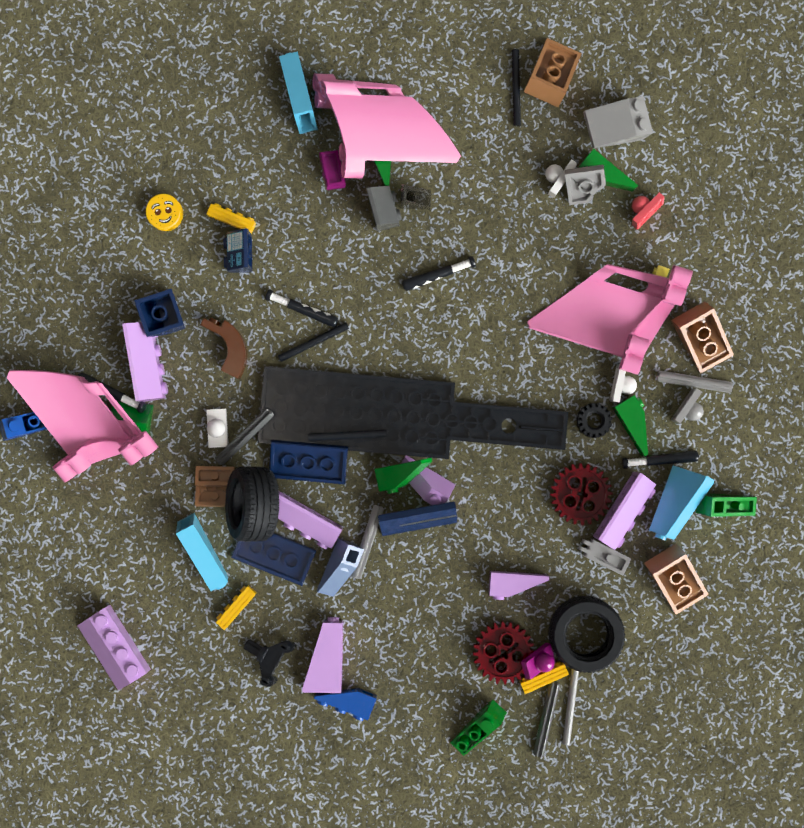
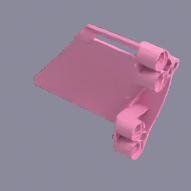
[312,73,461,179]
[527,264,693,375]
[7,370,158,483]

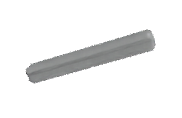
[657,371,733,393]
[351,505,384,579]

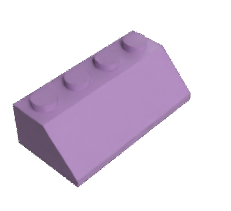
[122,322,168,402]
[593,472,656,550]
[278,491,344,549]
[77,605,151,690]

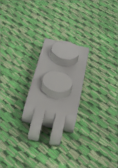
[578,539,631,576]

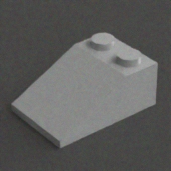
[583,96,653,149]

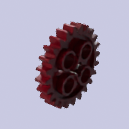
[549,463,613,526]
[472,621,535,685]

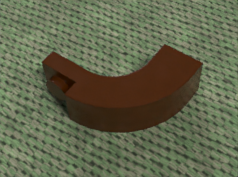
[200,317,247,379]

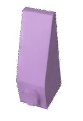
[402,455,455,505]
[488,571,549,600]

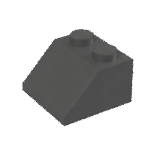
[367,186,402,232]

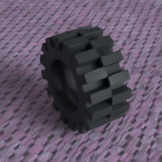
[576,403,612,438]

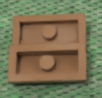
[195,466,235,507]

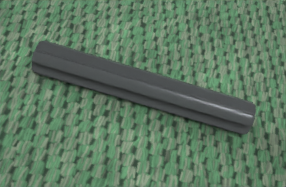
[215,408,274,465]
[533,681,560,757]

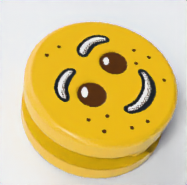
[146,194,183,231]

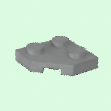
[565,165,606,205]

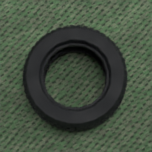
[225,467,279,541]
[548,596,625,673]

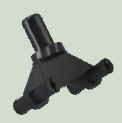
[244,639,296,687]

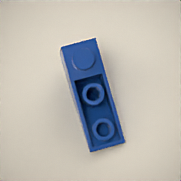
[0,412,47,441]
[314,688,377,721]

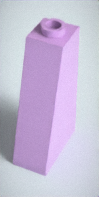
[302,617,343,693]

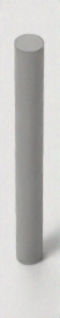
[562,669,579,745]

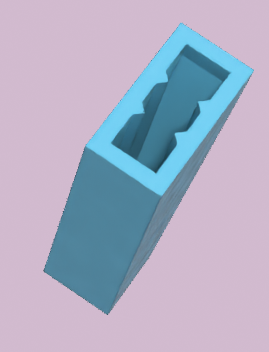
[279,51,318,134]
[649,465,715,541]
[176,513,228,591]

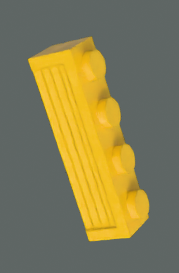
[206,203,256,234]
[215,585,257,630]
[519,661,569,694]

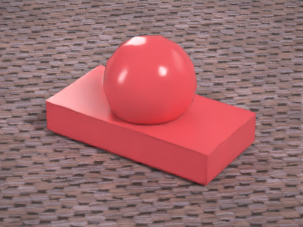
[632,192,664,229]

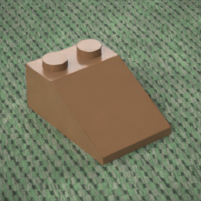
[524,38,582,107]
[671,301,734,374]
[644,543,709,614]

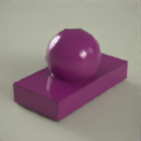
[319,150,346,190]
[521,643,555,680]

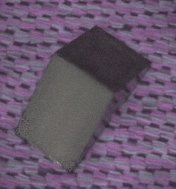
[401,184,431,210]

